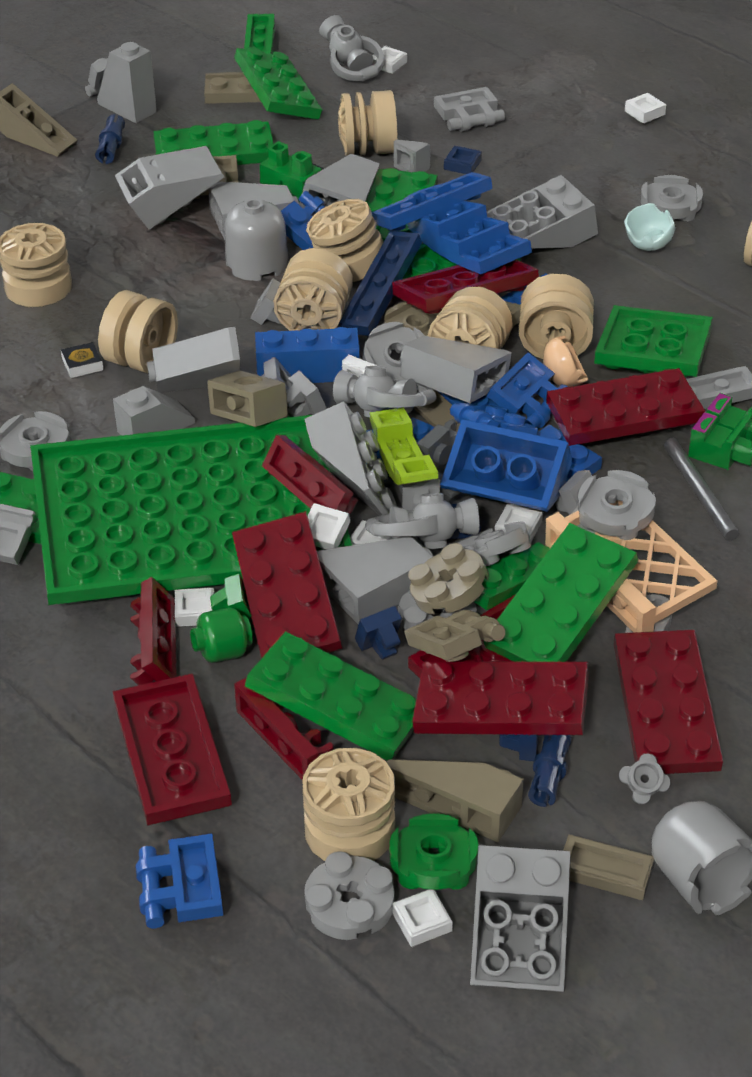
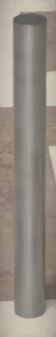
[664,438,739,541]

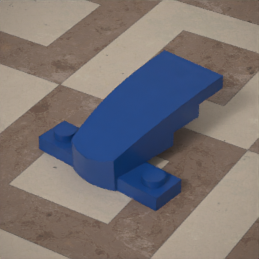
[372,172,532,274]

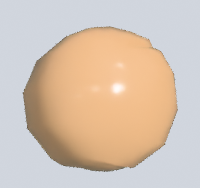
[543,336,589,387]

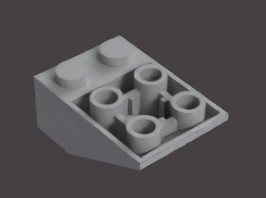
[115,146,224,229]
[487,175,598,248]
[304,401,397,516]
[470,845,570,992]

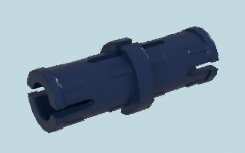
[95,114,125,164]
[528,735,571,807]

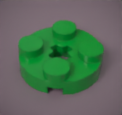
[389,814,478,890]

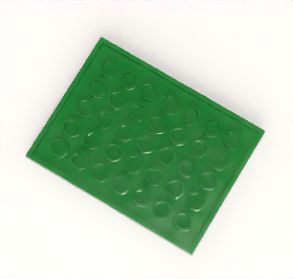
[30,415,352,605]

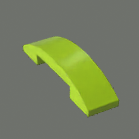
[369,407,439,485]

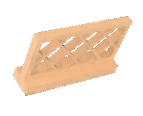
[545,500,717,633]

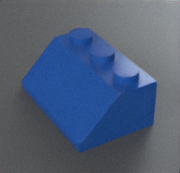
[255,327,359,383]
[440,419,572,512]

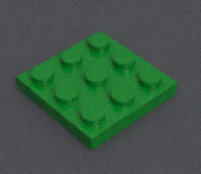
[594,305,713,377]

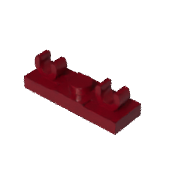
[262,435,358,514]
[130,577,177,685]
[234,678,334,781]

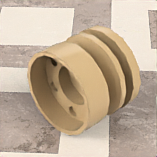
[338,90,397,156]
[306,199,384,282]
[0,223,72,307]
[273,248,353,331]
[427,287,513,349]
[303,748,395,861]

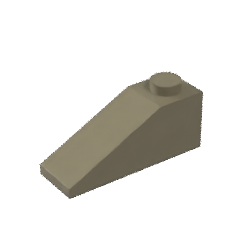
[0,83,77,157]
[387,759,523,842]

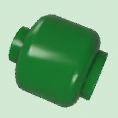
[190,608,252,663]

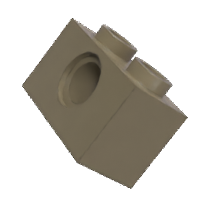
[207,370,288,427]

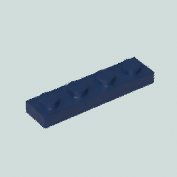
[339,230,422,336]

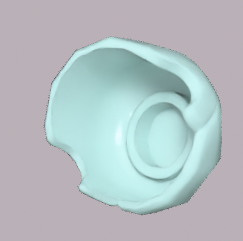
[624,203,676,251]

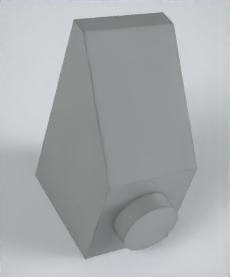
[113,386,195,435]

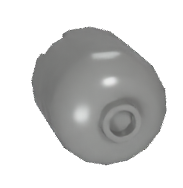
[224,198,289,281]
[652,801,752,915]

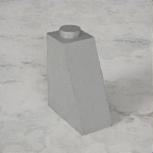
[97,42,157,123]
[299,154,380,209]
[208,182,299,241]
[147,327,240,393]
[400,335,512,403]
[317,536,433,625]

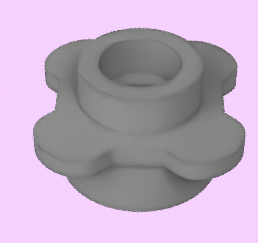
[619,754,670,804]

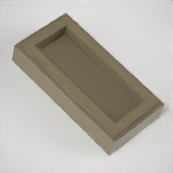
[563,834,654,900]

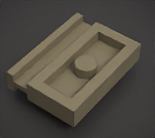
[204,72,261,104]

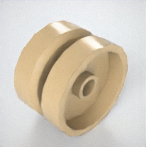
[519,274,594,359]
[98,290,178,373]

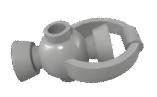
[319,15,384,81]
[333,366,436,417]
[365,493,479,549]

